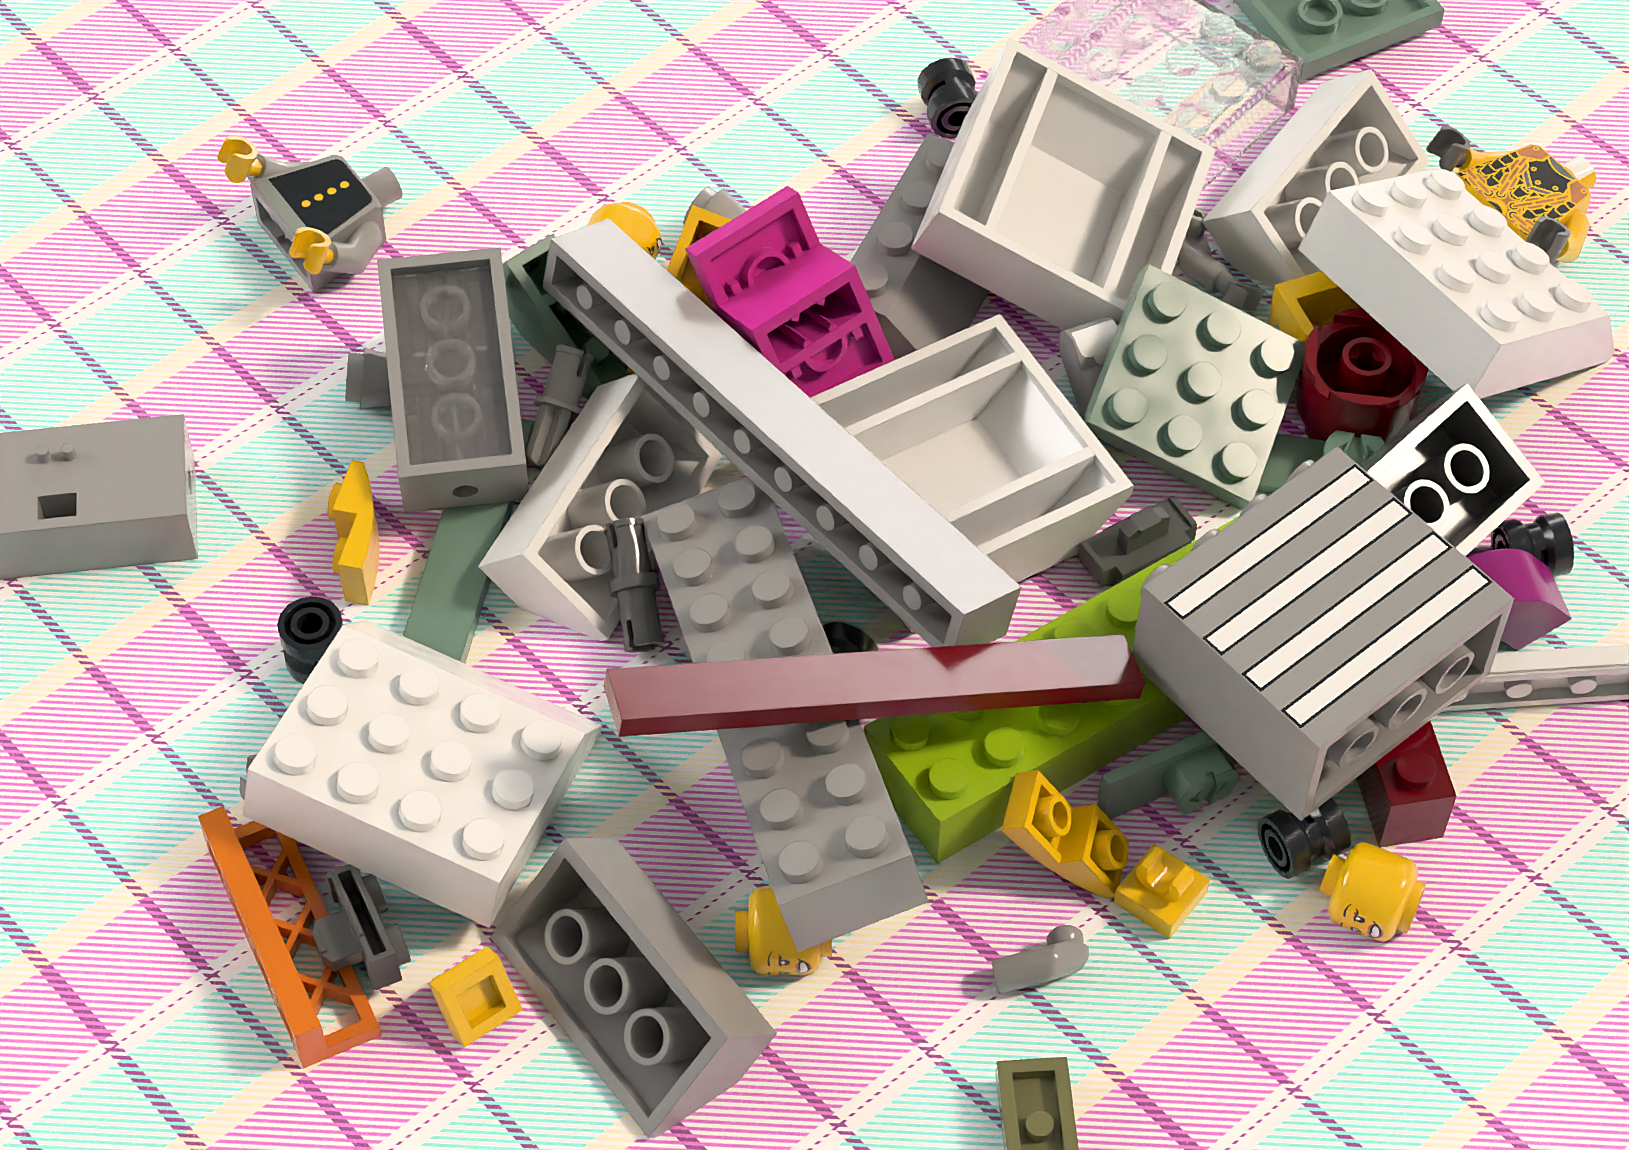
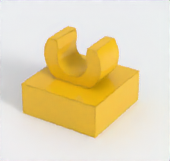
[1113,843,1210,939]
[428,946,523,1047]

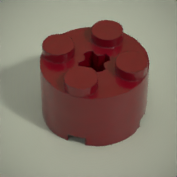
[1295,309,1429,443]

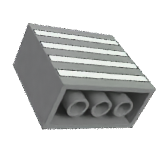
[1132,447,1514,821]

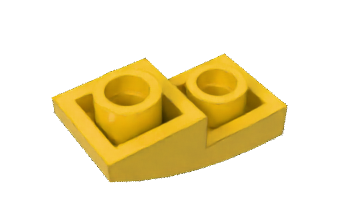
[327,460,380,606]
[1002,770,1129,898]

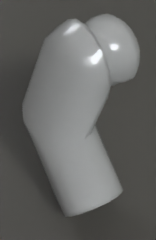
[992,925,1089,993]

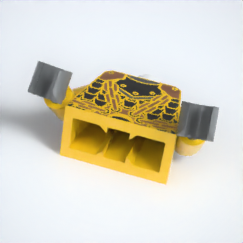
[1425,125,1597,263]

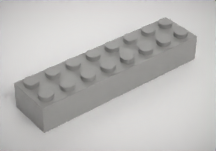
[641,476,929,952]

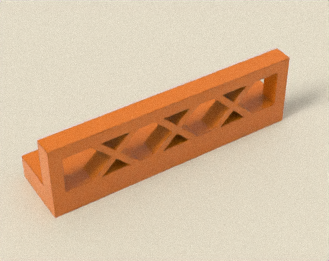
[198,806,382,1069]

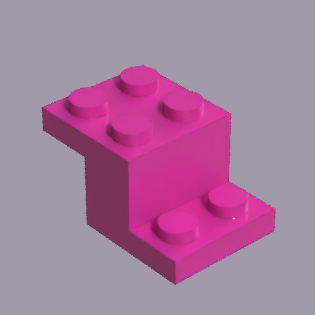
[685,185,895,397]

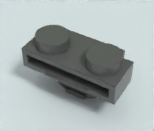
[1077,496,1197,587]
[312,864,411,990]

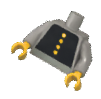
[217,135,403,292]

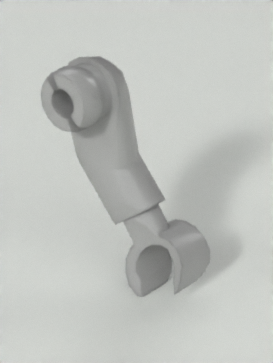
[1177,207,1264,311]

